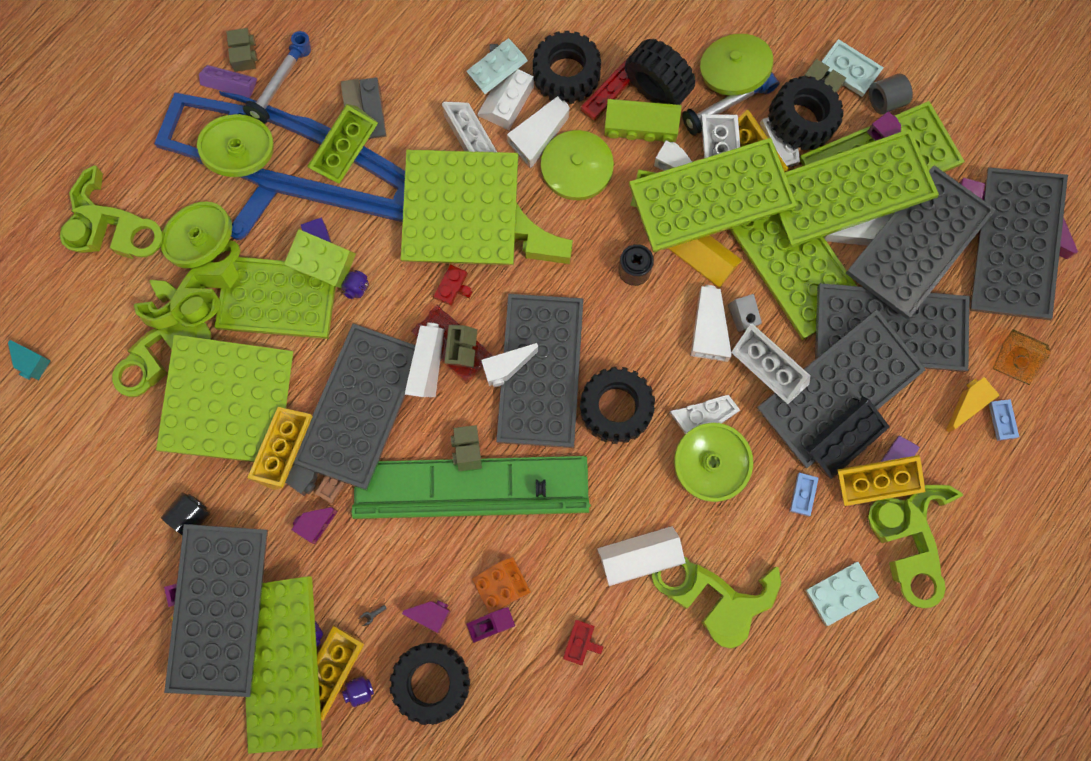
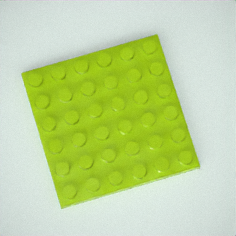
[401,150,518,265]
[156,335,293,462]

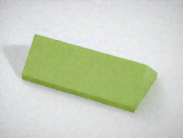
[308,104,378,184]

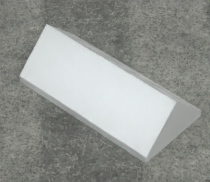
[442,102,497,152]
[701,114,740,158]
[731,324,810,404]
[597,526,685,586]

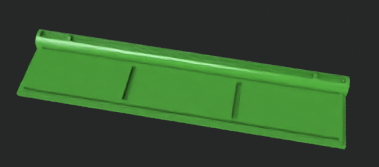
[351,456,591,519]

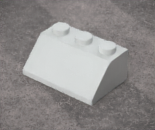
[477,69,534,130]

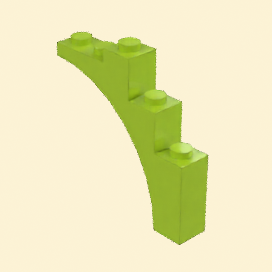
[515,202,573,264]

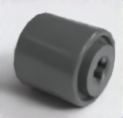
[869,73,913,114]

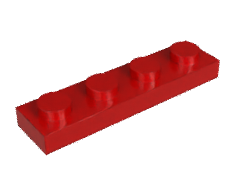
[581,59,631,121]

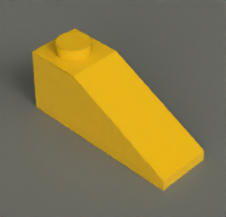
[946,377,1000,433]

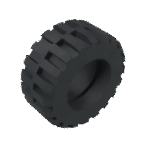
[533,31,601,104]
[625,39,695,105]
[768,76,844,150]
[580,367,655,444]
[389,643,470,725]

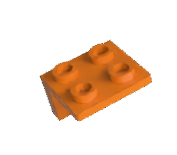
[472,557,531,614]

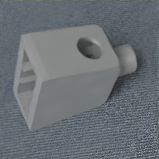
[728,294,762,332]

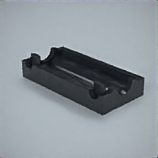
[804,396,890,479]

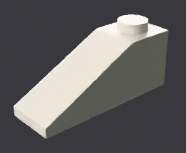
[654,141,692,171]
[481,343,538,387]

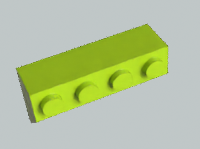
[604,99,682,143]

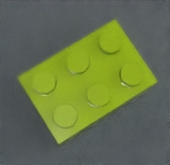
[284,229,356,288]

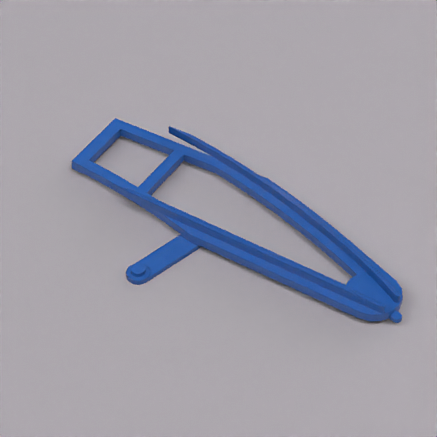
[154,91,405,240]

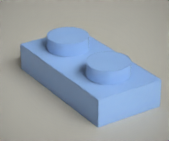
[989,399,1019,441]
[790,473,819,517]

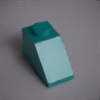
[8,340,51,381]

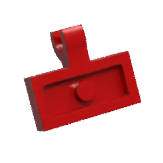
[434,264,473,306]
[563,620,603,666]

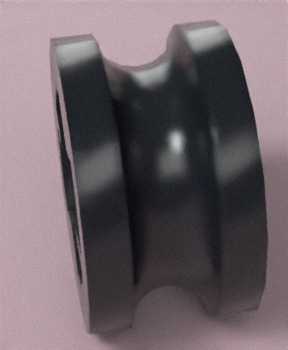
[536,479,546,497]

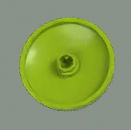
[700,34,773,96]
[197,114,274,177]
[541,130,614,200]
[161,202,232,268]
[674,423,753,502]

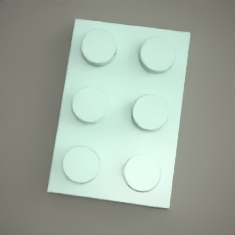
[467,38,528,94]
[822,39,884,97]
[805,562,879,626]

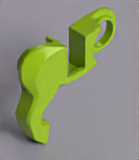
[60,166,163,259]
[134,240,241,330]
[112,280,211,397]
[868,485,963,608]
[651,557,781,649]

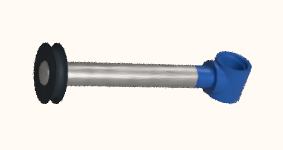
[243,31,311,124]
[682,73,780,136]

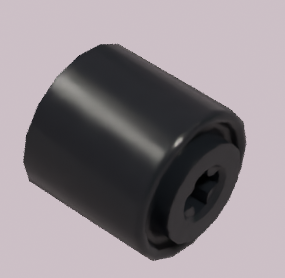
[618,244,654,286]
[160,492,210,536]

